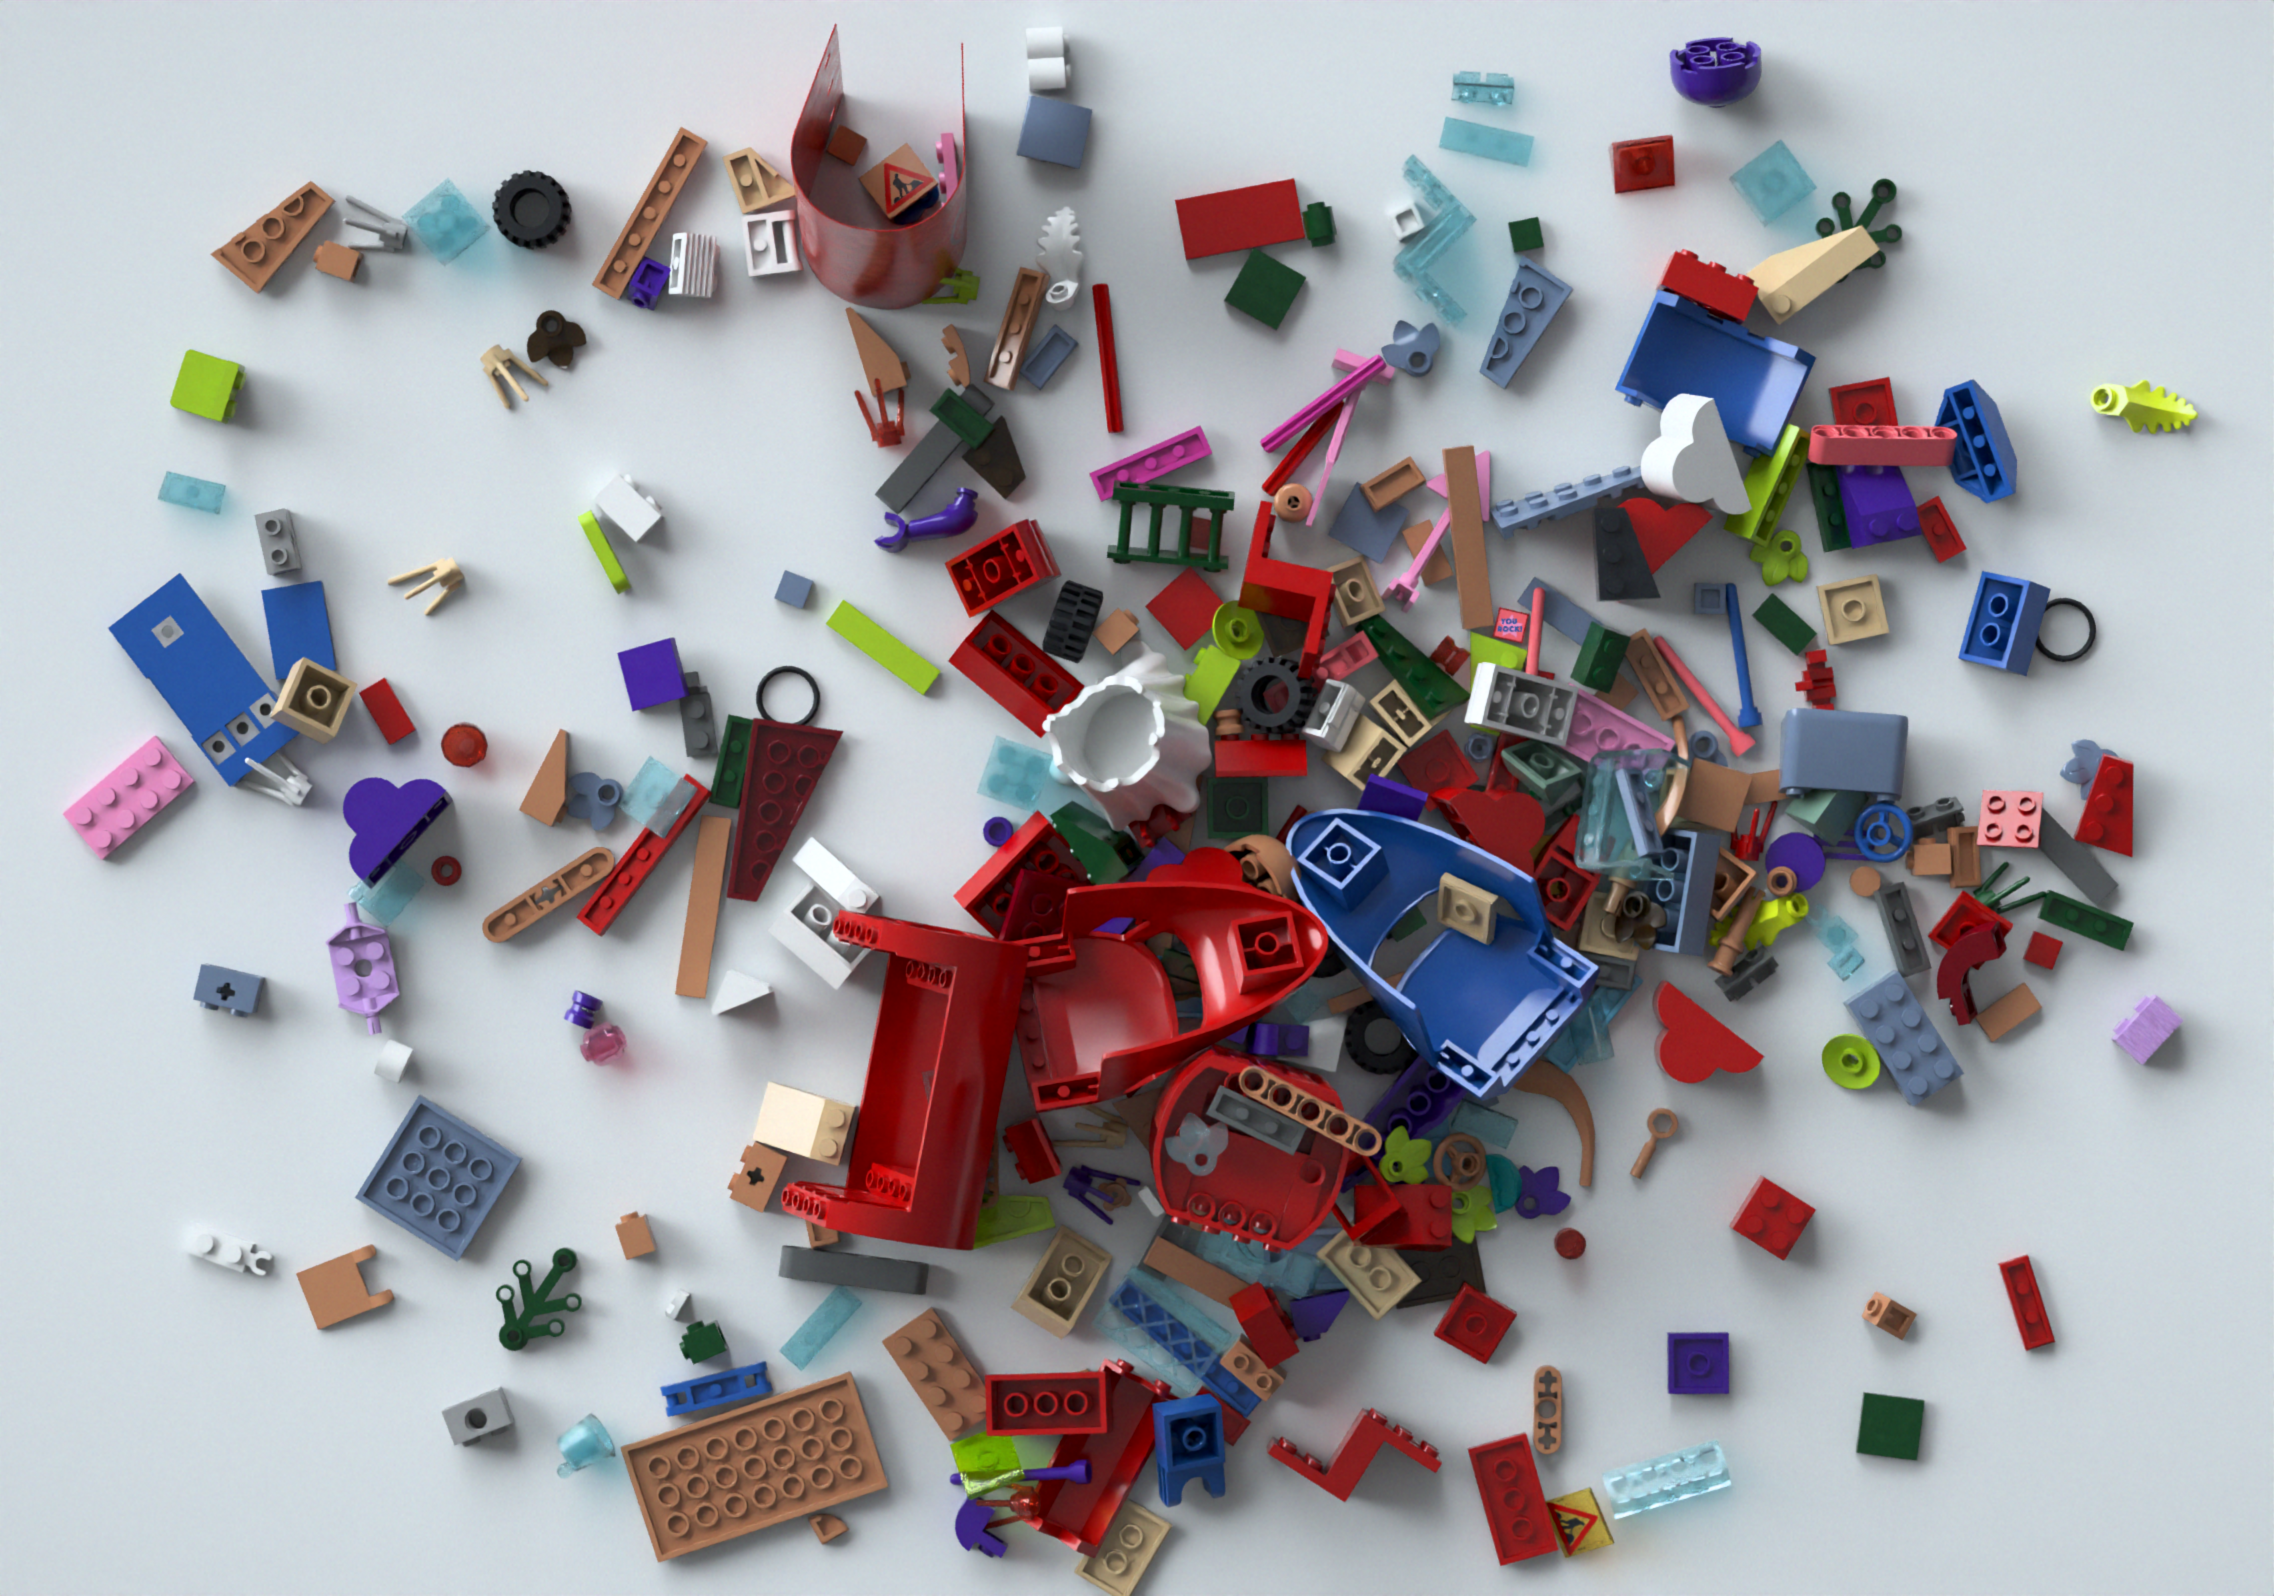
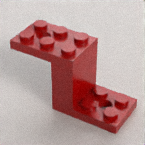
[1237,501,1337,679]
[1266,1407,1442,1502]

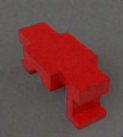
[1795,649,1836,710]

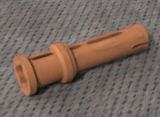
[1707,886,1766,977]

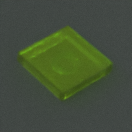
[950,1431,1026,1500]

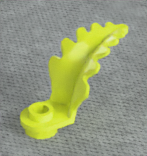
[2091,380,2198,434]
[1709,892,1809,951]

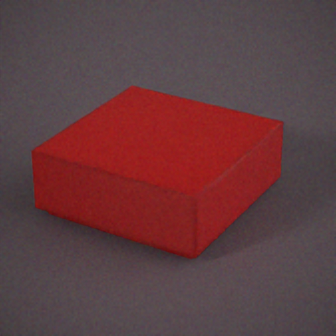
[2023,931,2063,970]

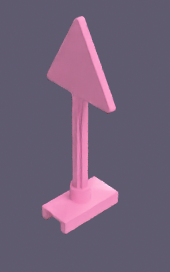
[1305,348,1395,527]
[1381,450,1490,613]

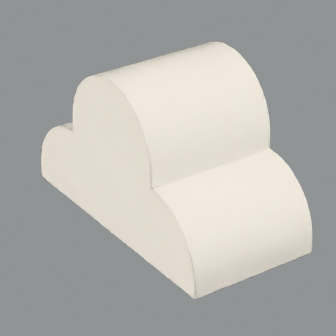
[1641,393,1752,514]
[1464,662,1579,747]

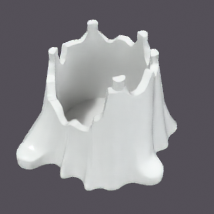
[1042,639,1212,832]

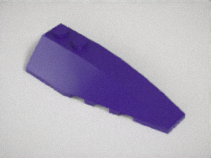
[1340,1053,1468,1194]

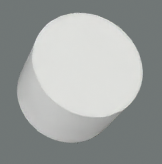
[374,1039,414,1084]

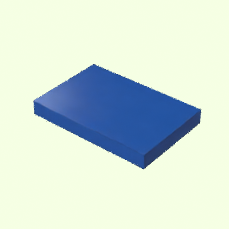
[261,580,337,680]

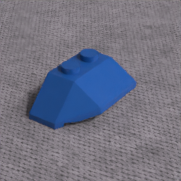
[1934,379,2017,503]

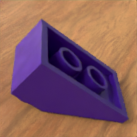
[1835,465,1922,549]

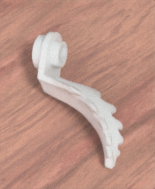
[1036,207,1085,311]

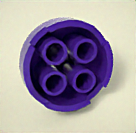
[1669,37,1762,108]

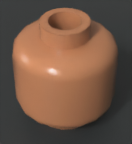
[1273,483,1313,523]

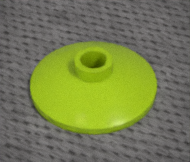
[1212,600,1264,660]
[1822,1034,1881,1090]

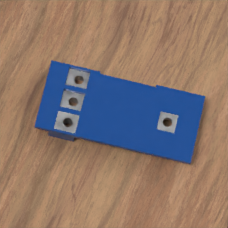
[108,573,300,787]

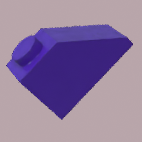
[1289,1288,1350,1342]

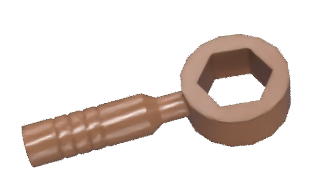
[1630,1108,1678,1179]

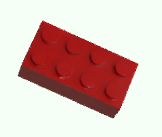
[985,1371,1113,1436]

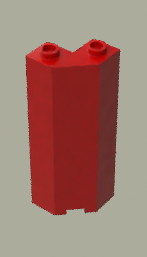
[1020,1358,1180,1558]

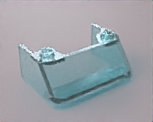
[1574,748,1691,881]

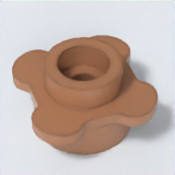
[1098,1177,1132,1211]

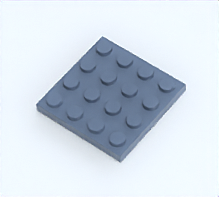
[355,1094,523,1262]

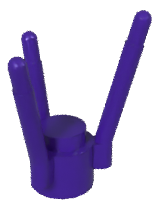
[1062,1164,1141,1225]

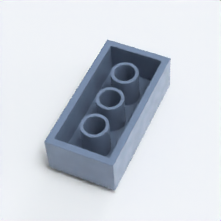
[1633,828,1721,957]
[1843,970,1964,1106]

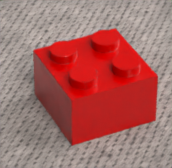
[1729,1175,1816,1261]
[1229,1280,1300,1370]

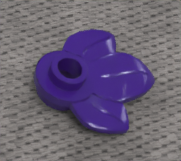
[1515,1165,1571,1219]

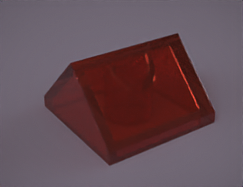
[1608,134,1675,194]

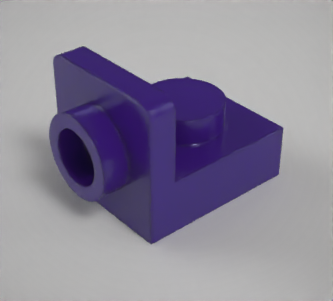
[627,256,671,311]

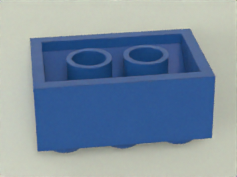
[1958,571,2051,676]

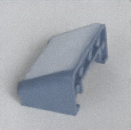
[1778,708,1908,804]

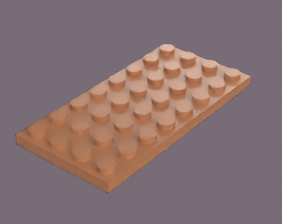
[620,1371,889,1563]

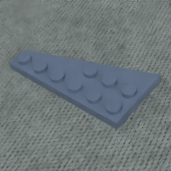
[1489,466,1646,540]

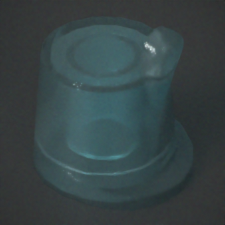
[557,1413,616,1479]

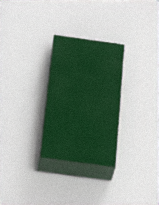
[929,388,995,450]
[1751,593,1818,656]

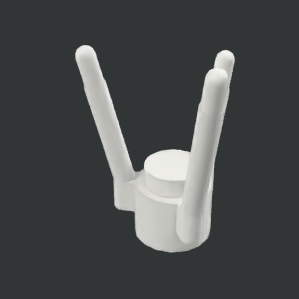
[243,750,312,806]

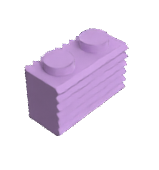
[2112,995,2183,1065]

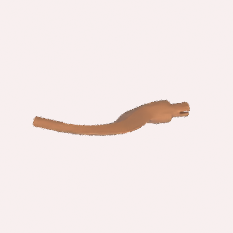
[1601,715,1689,917]
[1513,1059,1595,1186]

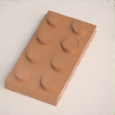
[882,1307,986,1441]

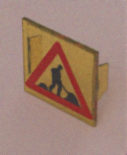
[1545,1487,1615,1558]

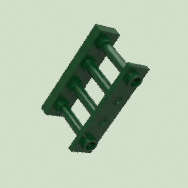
[1107,480,1235,573]

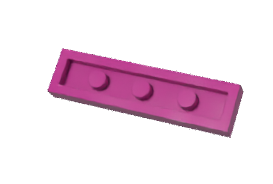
[1089,426,1212,502]

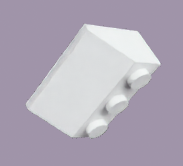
[768,879,871,990]

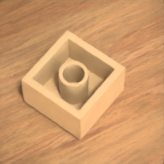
[270,657,358,744]

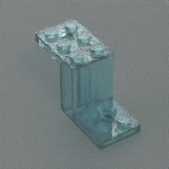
[1392,154,1477,328]

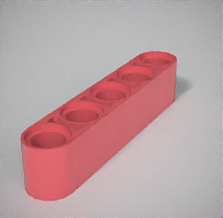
[1808,425,1957,466]

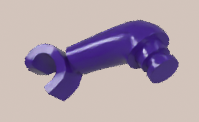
[874,487,979,553]

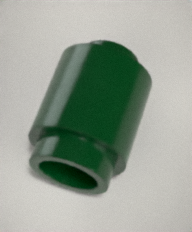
[1302,201,1337,248]

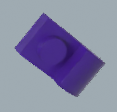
[1246,1022,1309,1056]
[955,1491,1008,1558]

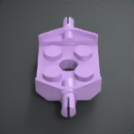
[326,902,400,1035]

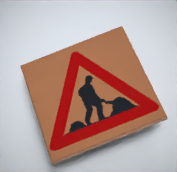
[858,143,939,221]

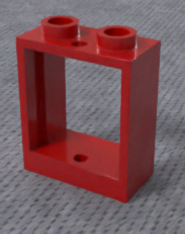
[1316,1150,1407,1247]

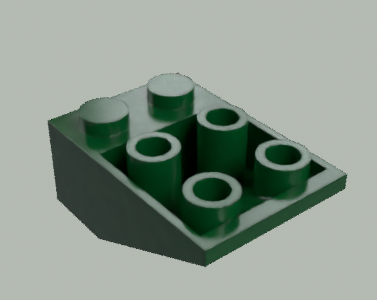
[1050,800,1146,885]

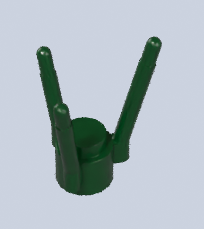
[1973,862,2046,914]

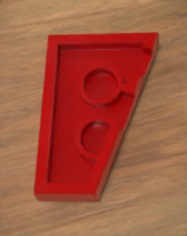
[2074,753,2134,857]

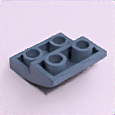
[1016,96,1093,169]

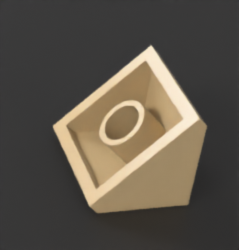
[1324,555,1386,628]

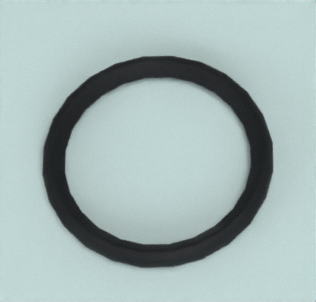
[2036,598,2096,662]
[756,666,820,725]

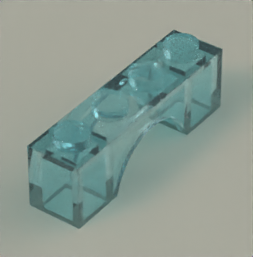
[1195,1218,1325,1299]

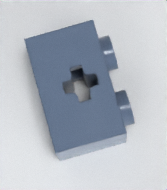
[193,963,265,1018]

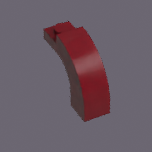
[1937,921,2007,1026]

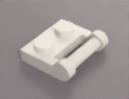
[741,210,803,278]

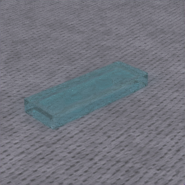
[1439,117,1534,167]

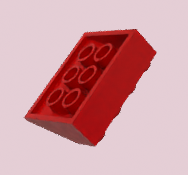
[953,810,1092,939]

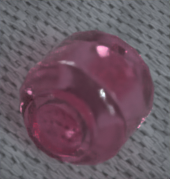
[580,1022,628,1067]

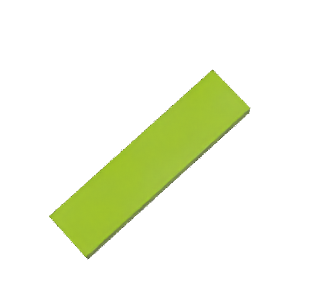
[826,600,941,696]

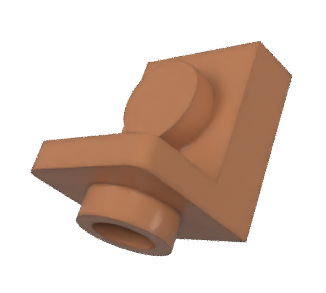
[1862,1291,1917,1340]

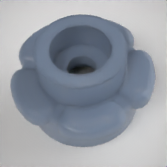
[1464,733,1494,763]

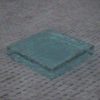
[616,756,698,839]

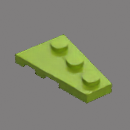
[1470,631,1528,737]
[968,1194,1056,1251]

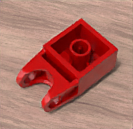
[1533,813,1615,932]

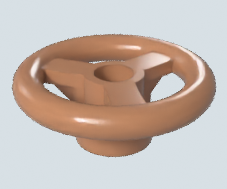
[1433,1132,1487,1192]

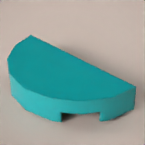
[1485,1153,1522,1214]

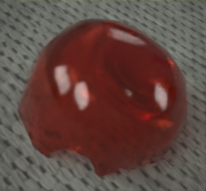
[441,722,488,768]

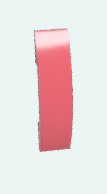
[1262,630,1379,714]

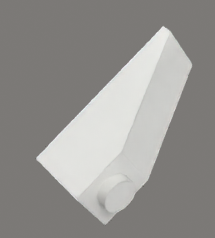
[792,837,880,913]

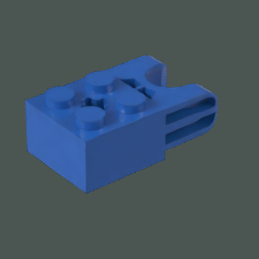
[1152,1393,1225,1508]

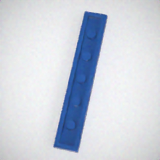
[1108,1277,1262,1418]

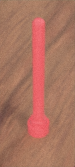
[1526,587,1545,676]
[1653,636,1756,757]

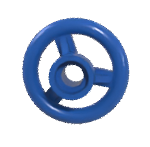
[1854,803,1913,863]

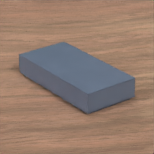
[1019,324,1079,391]

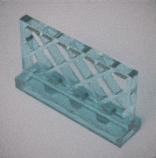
[1091,1263,1232,1394]

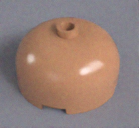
[1222,834,1301,904]

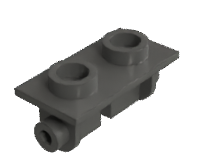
[1906,796,1965,841]
[1714,945,1779,1002]

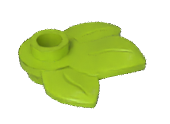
[1749,530,1808,586]
[1379,1126,1432,1184]
[1452,1185,1498,1244]

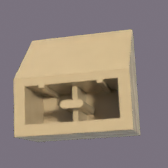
[1368,679,1453,750]
[1321,713,1407,792]

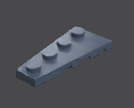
[1479,255,1573,390]

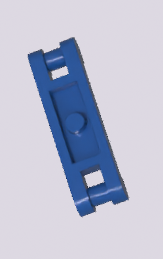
[660,1361,773,1417]

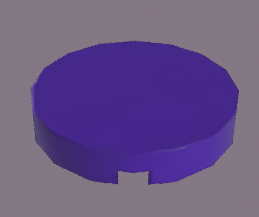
[1765,832,1826,893]

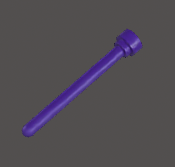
[950,1459,1092,1485]

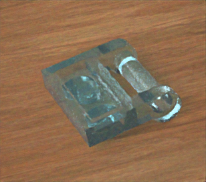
[346,859,427,928]

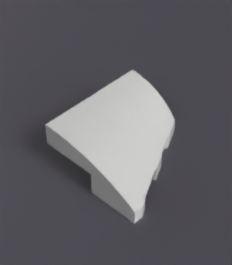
[1276,1014,1348,1072]

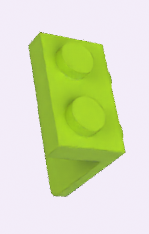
[170,349,246,424]

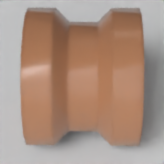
[1213,709,1245,736]

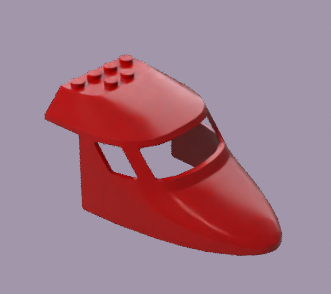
[1010,881,1328,1113]

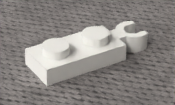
[186,1223,273,1275]

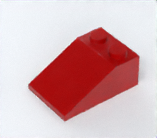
[1002,1113,1063,1184]
[1353,1184,1452,1252]

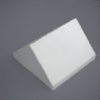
[711,969,773,1016]

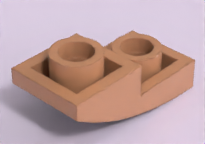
[941,324,971,390]

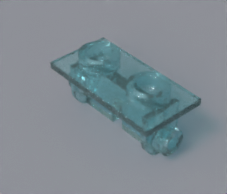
[1451,71,1514,105]

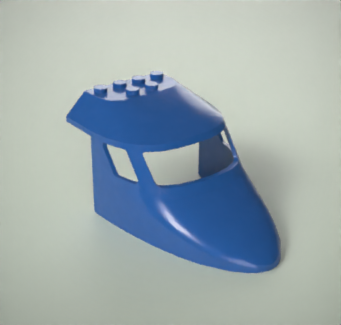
[1286,808,1600,1101]

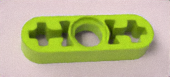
[578,510,632,595]

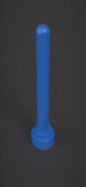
[1726,583,1763,728]

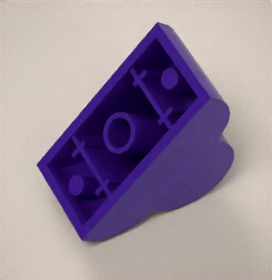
[343,777,453,889]

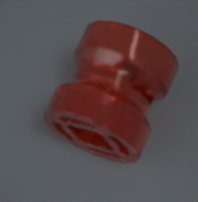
[1429,635,1471,677]
[1554,1227,1586,1260]

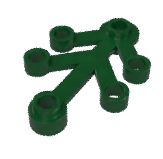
[1815,179,1902,284]
[496,1247,582,1351]

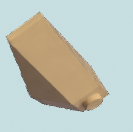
[1746,225,1880,325]

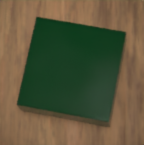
[1508,217,1544,253]

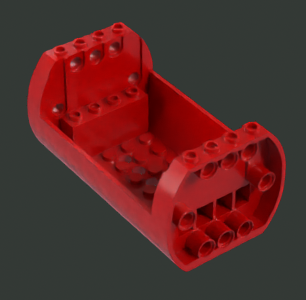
[781,910,1030,1250]
[1148,1043,1349,1254]

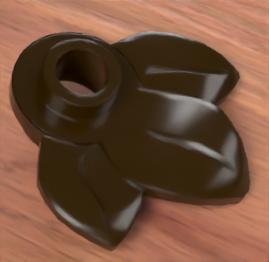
[527,310,586,369]
[1615,891,1667,950]

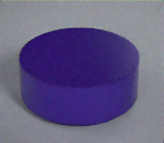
[983,817,1013,847]

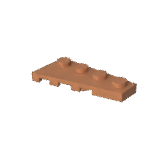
[210,181,336,294]

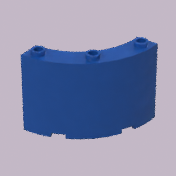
[1615,289,1817,459]

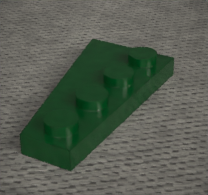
[1354,614,1471,720]

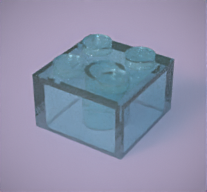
[1729,139,1817,228]
[401,178,491,266]
[976,736,1054,813]

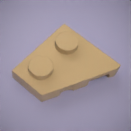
[722,147,795,215]

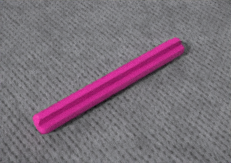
[1260,355,1387,453]

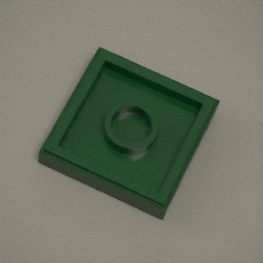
[1224,248,1306,331]
[1855,1392,1925,1461]

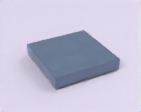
[1328,482,1410,564]

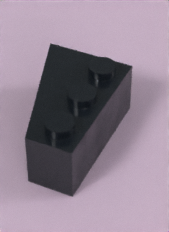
[1591,507,1661,602]

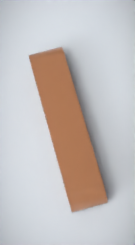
[1239,1066,1382,1156]

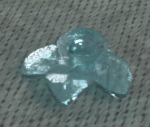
[1165,1113,1228,1176]

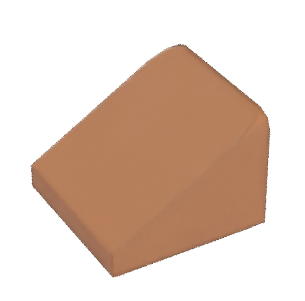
[826,124,867,166]

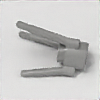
[343,195,408,253]

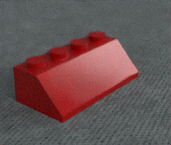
[948,609,1085,738]

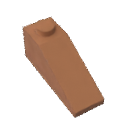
[845,307,911,398]
[519,729,569,827]

